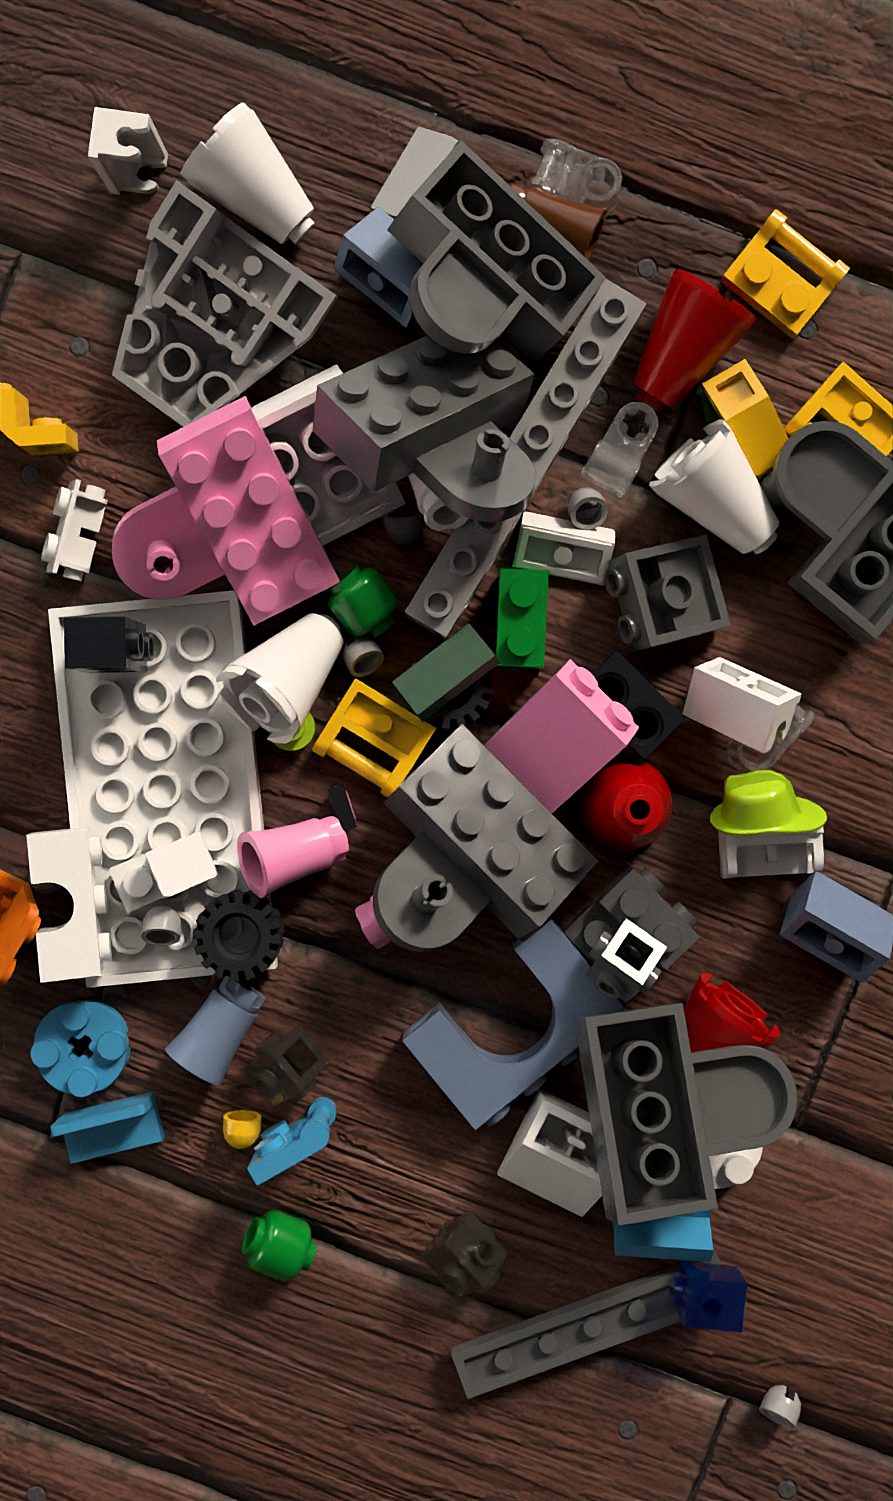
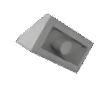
[370,126,459,219]

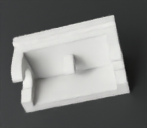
[88,107,168,195]
[683,657,802,753]
[718,826,824,878]

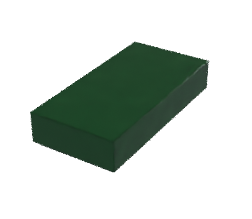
[392,623,500,722]

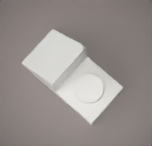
[109,831,219,913]

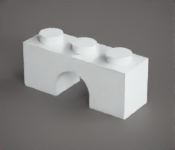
[26,827,112,983]

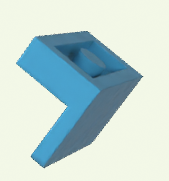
[50,1091,166,1163]
[613,1210,714,1262]

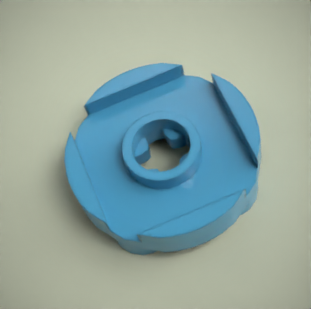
[31,999,131,1097]

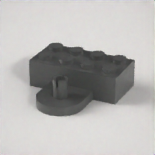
[387,140,606,365]
[312,336,536,522]
[773,421,893,643]
[373,724,598,952]
[574,1003,797,1226]

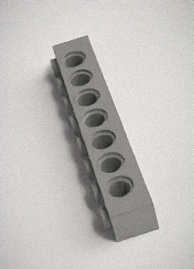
[405,278,647,641]

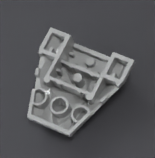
[112,180,338,427]

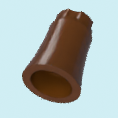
[510,183,607,261]

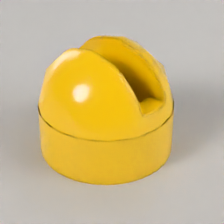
[223,1110,261,1149]

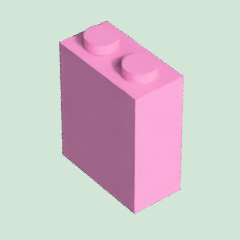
[484,659,639,814]

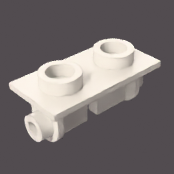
[41,479,108,582]

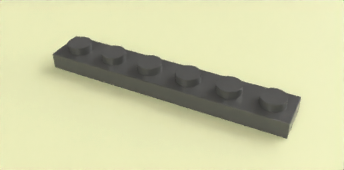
[451,1251,735,1399]

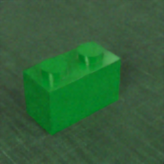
[494,568,549,670]

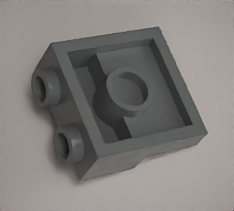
[605,534,731,653]
[562,865,700,1000]

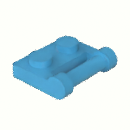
[247,1097,337,1186]

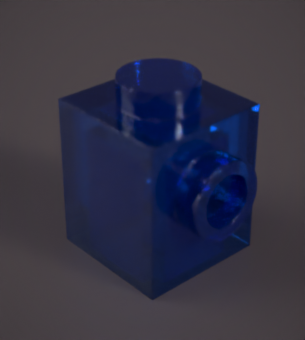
[670,1260,747,1333]

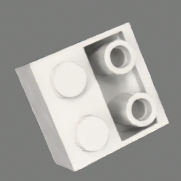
[497,1088,602,1217]

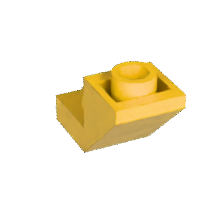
[702,359,788,480]
[0,383,79,456]

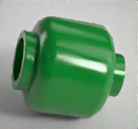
[327,565,398,638]
[242,1210,316,1282]

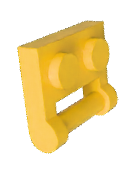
[720,209,850,339]
[784,362,893,456]
[312,678,436,798]

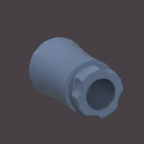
[165,976,266,1085]

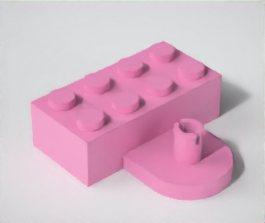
[112,396,340,625]

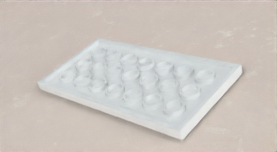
[48,590,278,988]

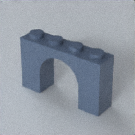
[402,916,624,1130]

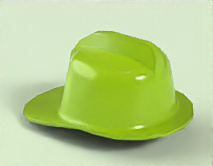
[710,770,827,836]

